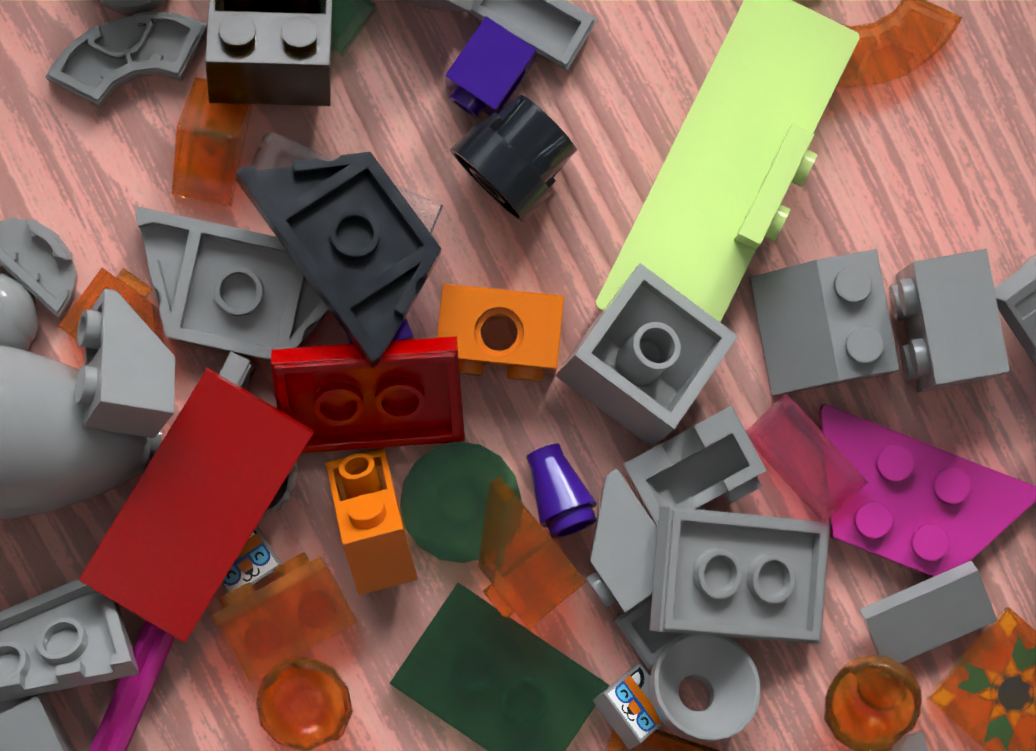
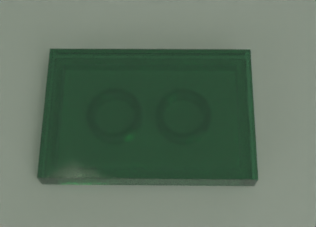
[389,582,609,751]

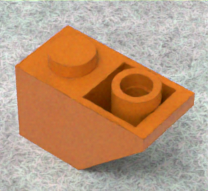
[325,447,418,595]

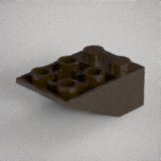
[205,0,334,106]

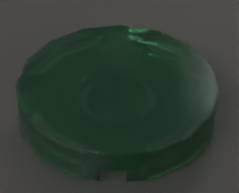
[400,441,521,563]

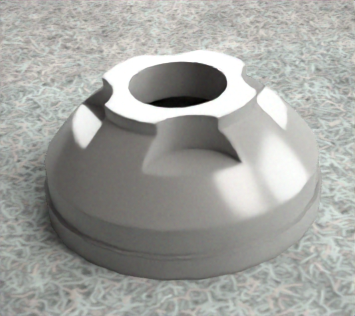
[649,634,760,743]

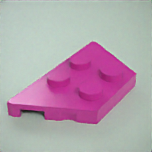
[819,403,1036,577]

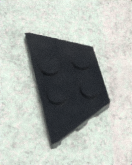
[236,152,442,368]

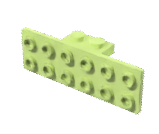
[596,0,860,322]

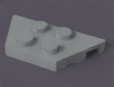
[135,206,330,361]

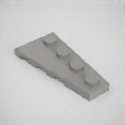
[0,579,139,702]

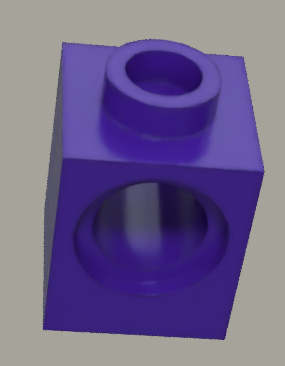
[445,16,536,118]

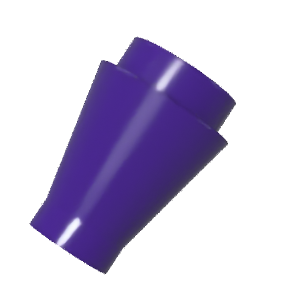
[526,443,597,539]

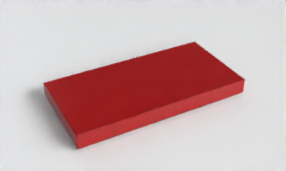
[78,367,314,643]

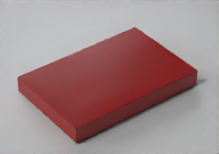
[271,336,465,453]

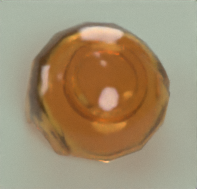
[824,654,923,751]
[255,657,353,751]

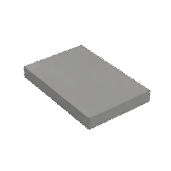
[650,506,830,644]

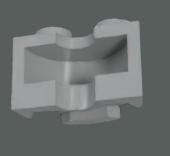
[623,406,767,528]

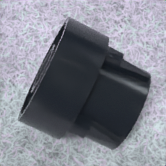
[450,95,577,222]

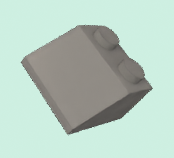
[749,249,900,396]
[555,263,738,448]

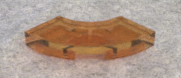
[836,0,962,89]

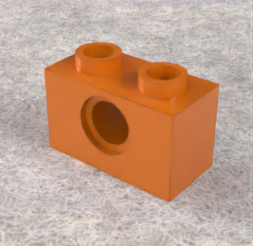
[437,283,564,382]

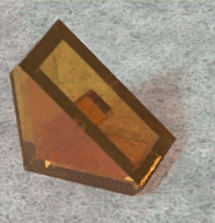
[172,77,253,207]

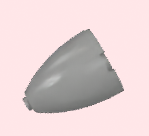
[0,345,161,520]

